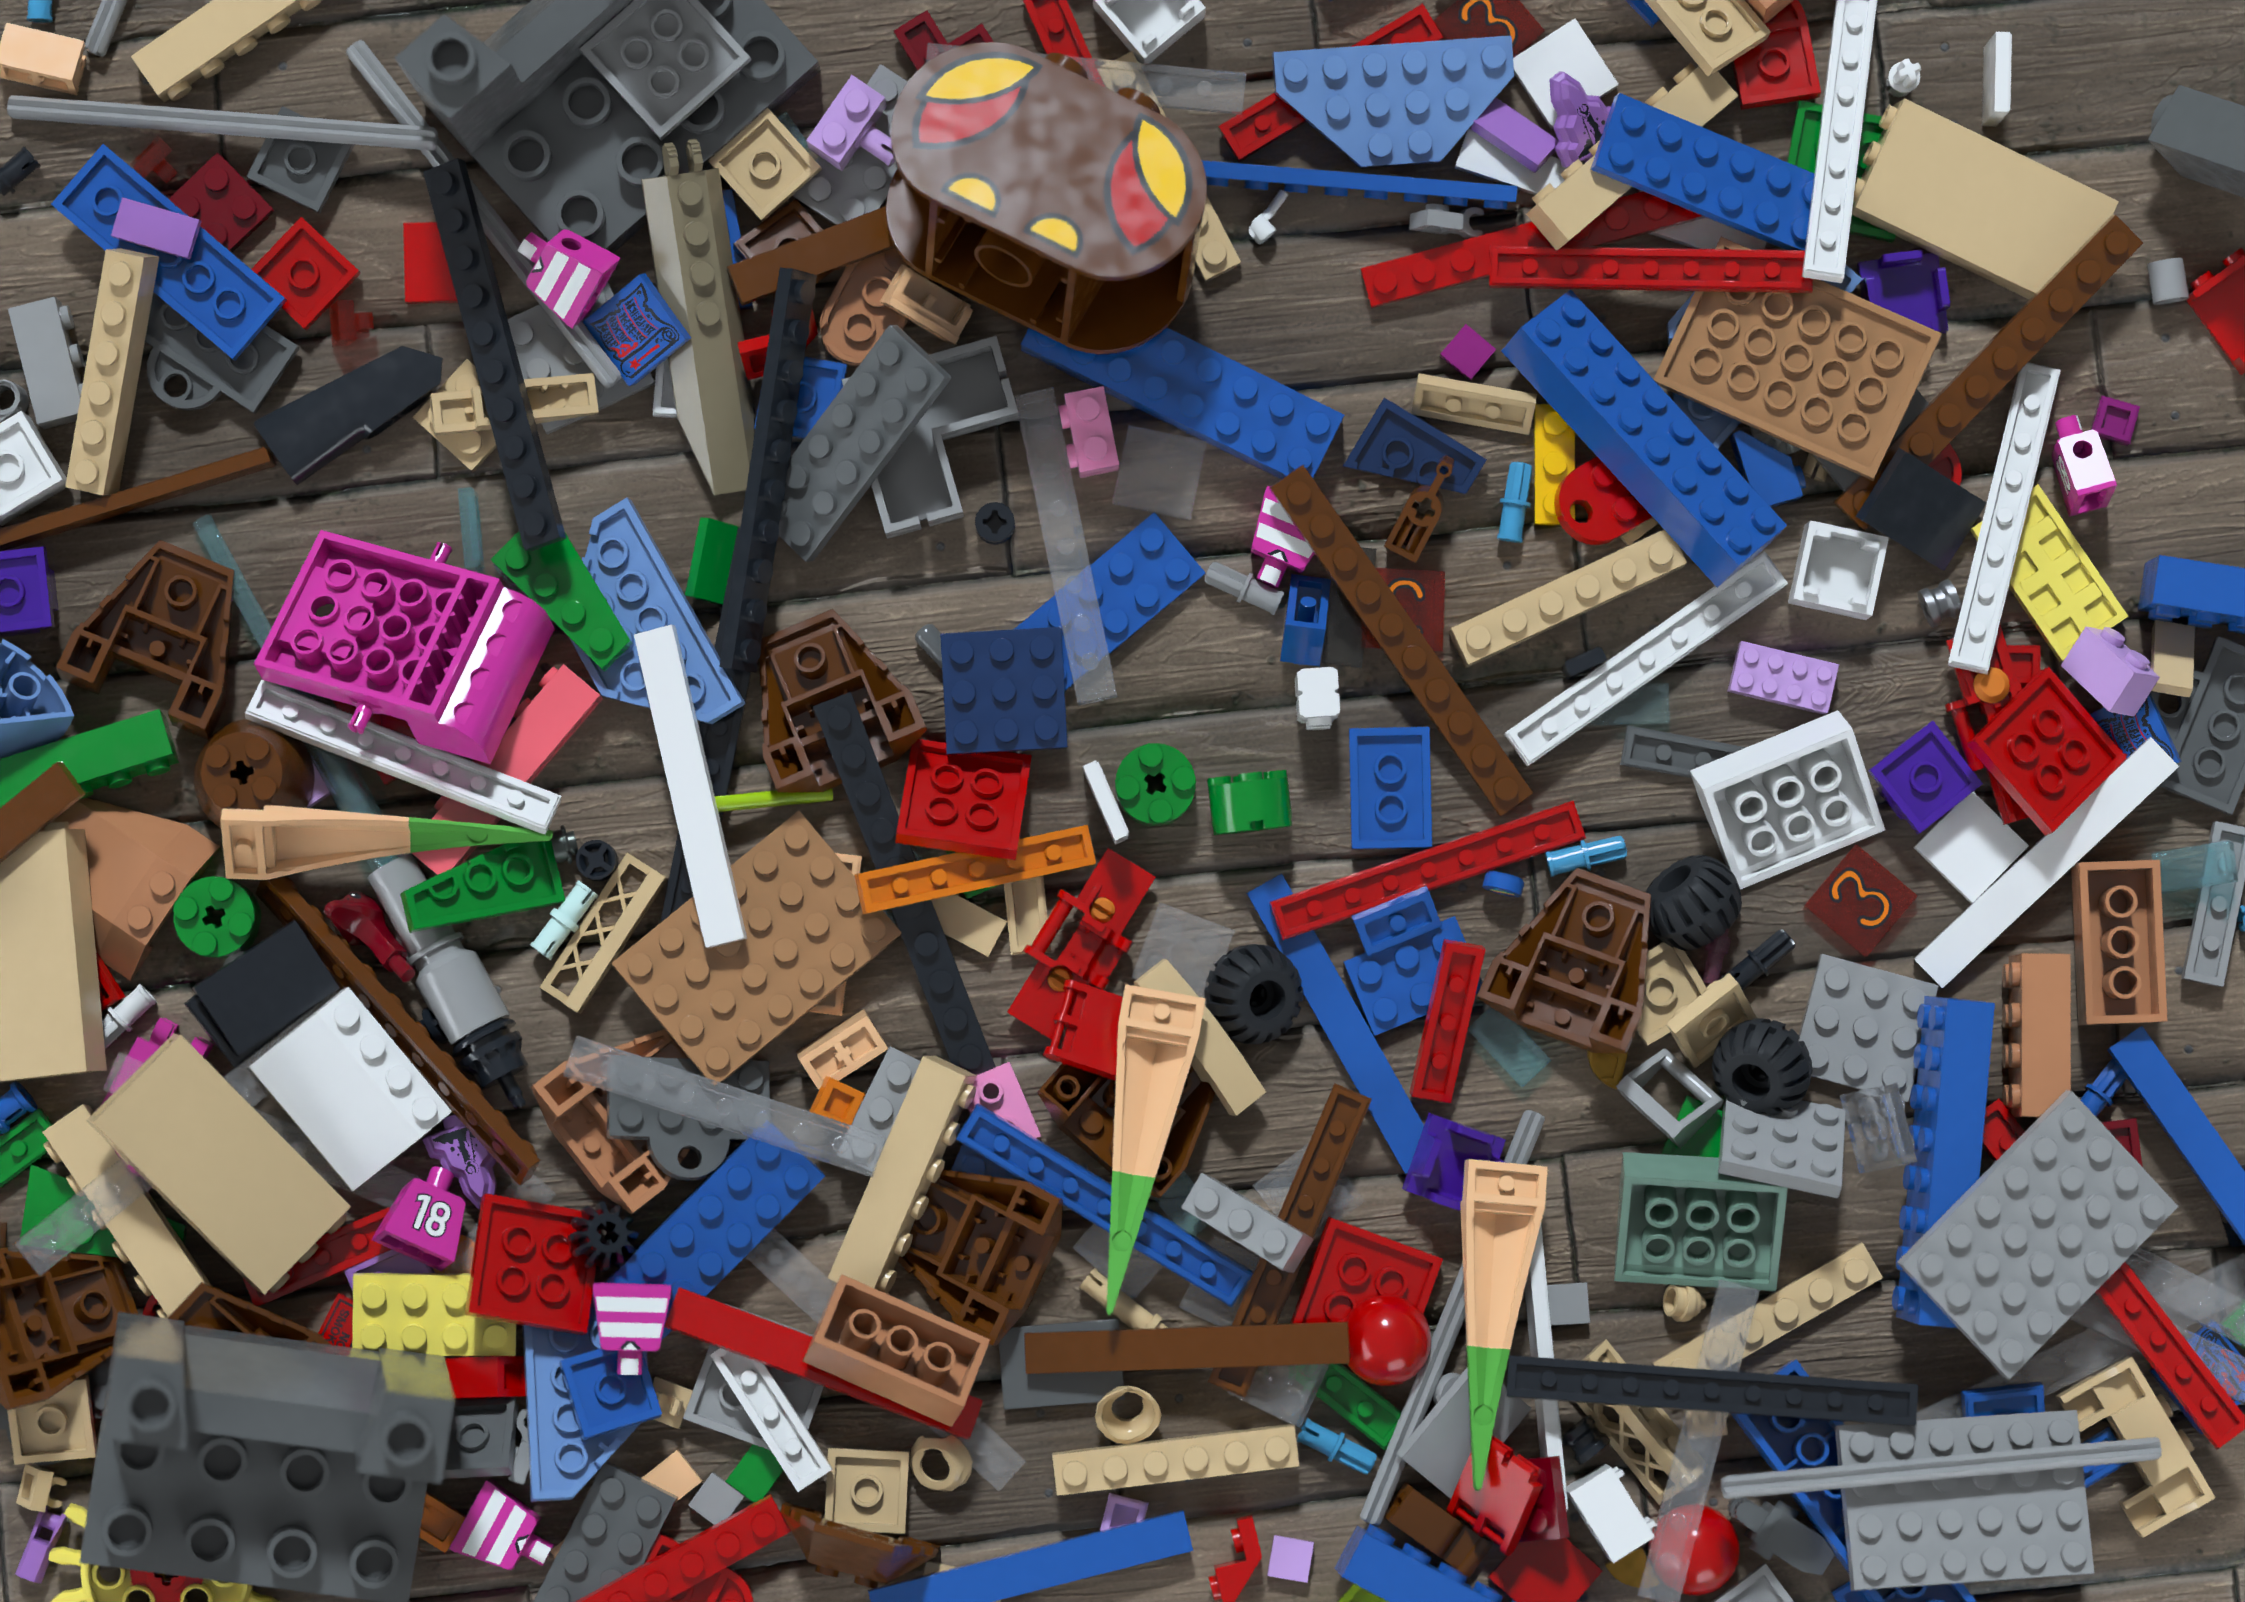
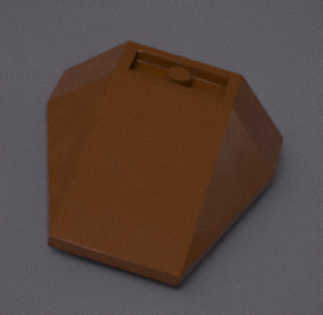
[1037,1063,1215,1199]

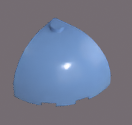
[0,639,74,759]

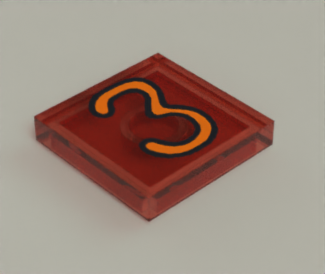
[1433,0,1545,58]
[1362,568,1445,652]
[1803,844,1918,958]

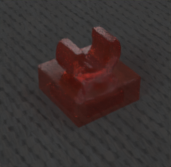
[130,136,178,183]
[329,300,374,347]

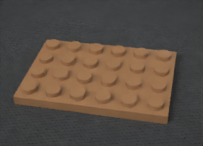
[1654,237,1942,481]
[611,810,902,1089]

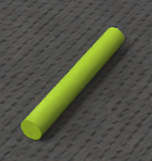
[715,789,833,812]

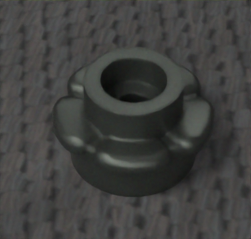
[551,825,578,864]

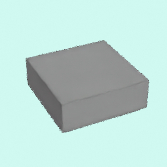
[1547,1282,1590,1326]
[688,1472,745,1525]

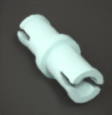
[530,881,599,960]

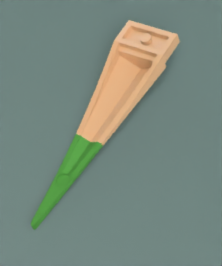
[220,804,553,880]
[1106,984,1206,1316]
[1460,1159,1548,1491]

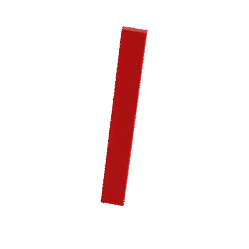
[1489,246,1813,293]
[1269,801,1586,941]
[664,1287,983,1440]

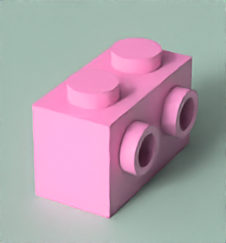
[1058,386,1119,478]
[968,1062,1041,1139]

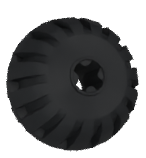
[1646,855,1742,951]
[1204,944,1303,1044]
[1712,1018,1812,1116]

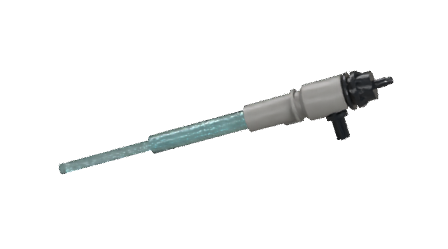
[192,514,529,1109]

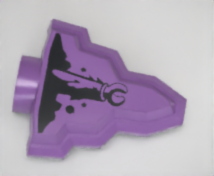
[1549,71,1611,168]
[422,1115,497,1209]

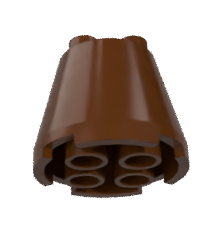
[194,719,315,828]

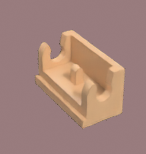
[0,23,87,95]
[880,264,973,344]
[796,1009,888,1090]

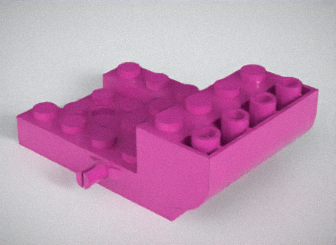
[254,530,554,764]

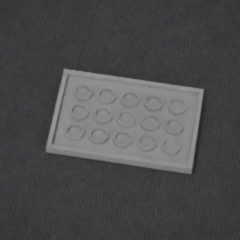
[1897,1090,2178,1379]
[1835,1410,2094,1591]

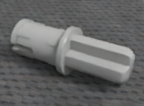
[1204,562,1285,615]

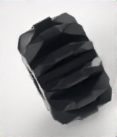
[568,1202,638,1272]

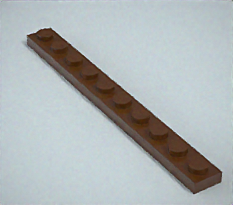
[1833,215,2143,531]
[1269,465,1533,816]
[256,876,540,1186]

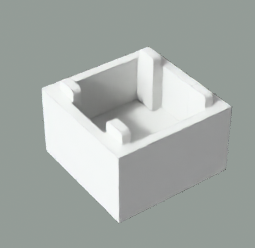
[1093,0,1206,68]
[0,411,67,526]
[1788,520,1889,620]
[1566,1463,1656,1563]

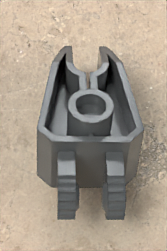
[1727,1497,1835,1575]

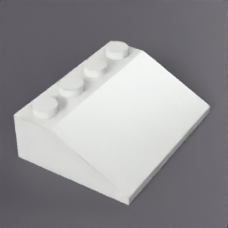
[1690,710,1885,890]
[248,987,452,1191]

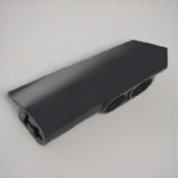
[254,346,443,485]

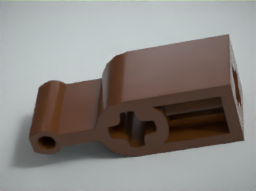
[1384,455,1454,563]
[1384,1482,1492,1578]

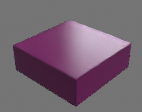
[1440,324,1496,381]
[2090,395,2140,446]

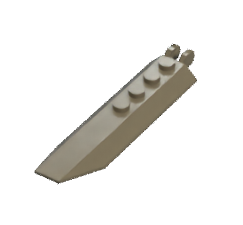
[641,139,754,496]

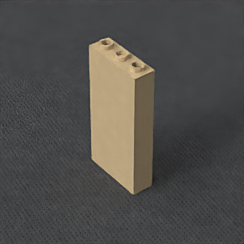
[1852,98,2119,300]
[0,822,107,1083]
[86,1033,351,1294]

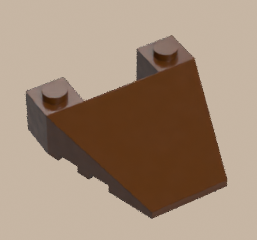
[56,540,235,740]

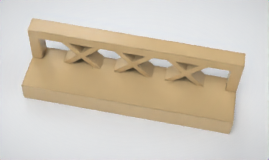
[540,852,668,1014]
[1577,1339,1708,1505]

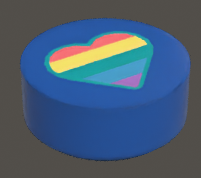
[1482,871,1525,897]

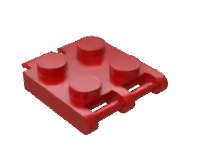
[1043,979,1123,1081]
[1447,1435,1543,1556]

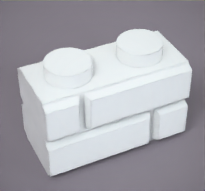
[1295,667,1340,730]

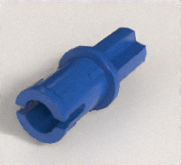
[2080,1059,2127,1118]

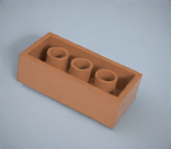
[2071,860,2168,1026]
[2002,953,2071,1118]
[803,1274,990,1427]

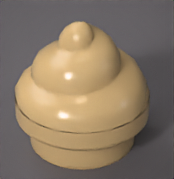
[1663,1285,1707,1322]

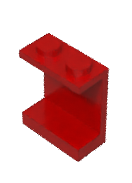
[2186,247,2245,375]

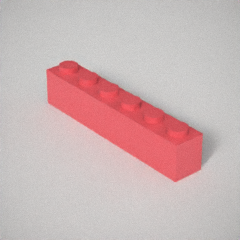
[412,664,604,875]

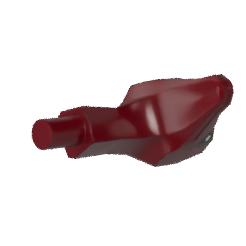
[324,891,415,982]

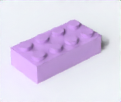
[1727,641,1839,715]

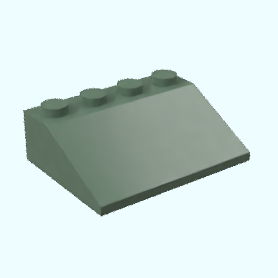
[1614,1152,1788,1291]

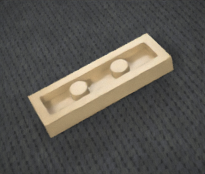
[1411,373,1537,435]

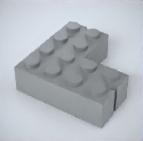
[841,336,1019,539]

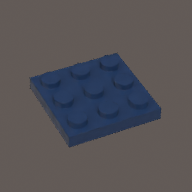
[940,627,1068,755]

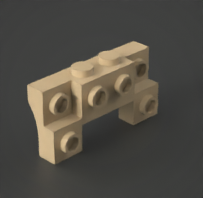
[2056,1356,2216,1538]

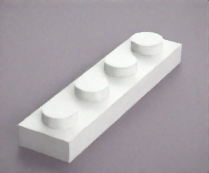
[710,1348,833,1492]

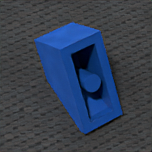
[1729,431,1806,508]
[1280,574,1331,667]

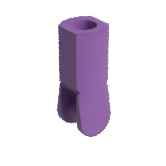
[15,1506,68,1583]

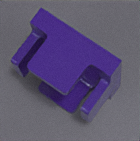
[1857,250,1950,333]
[0,546,58,637]
[1868,721,1983,834]
[1402,1113,1507,1211]

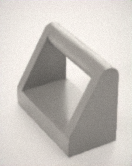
[1616,1048,1724,1149]

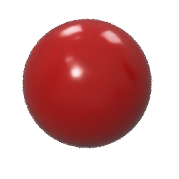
[1345,1295,1431,1386]
[1649,1504,1740,1596]

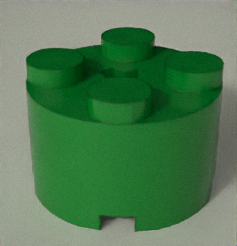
[1115,743,1196,826]
[1207,770,1292,835]
[173,876,262,959]

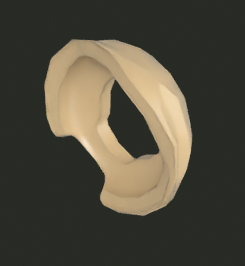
[1095,1386,1162,1444]
[909,1435,973,1492]

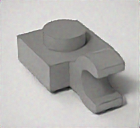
[1409,204,1484,239]
[508,1409,529,1485]

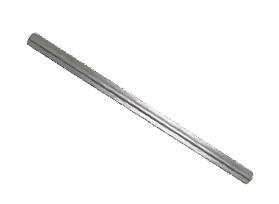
[346,40,622,389]
[7,95,438,150]
[1360,1110,1545,1526]
[1721,1437,2161,1499]

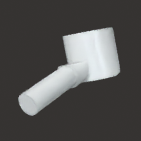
[1248,190,1288,245]

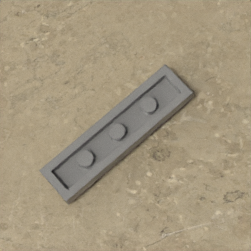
[2181,821,2245,987]

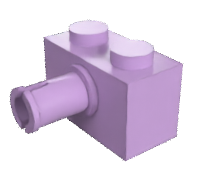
[806,75,895,171]
[2061,626,2160,716]

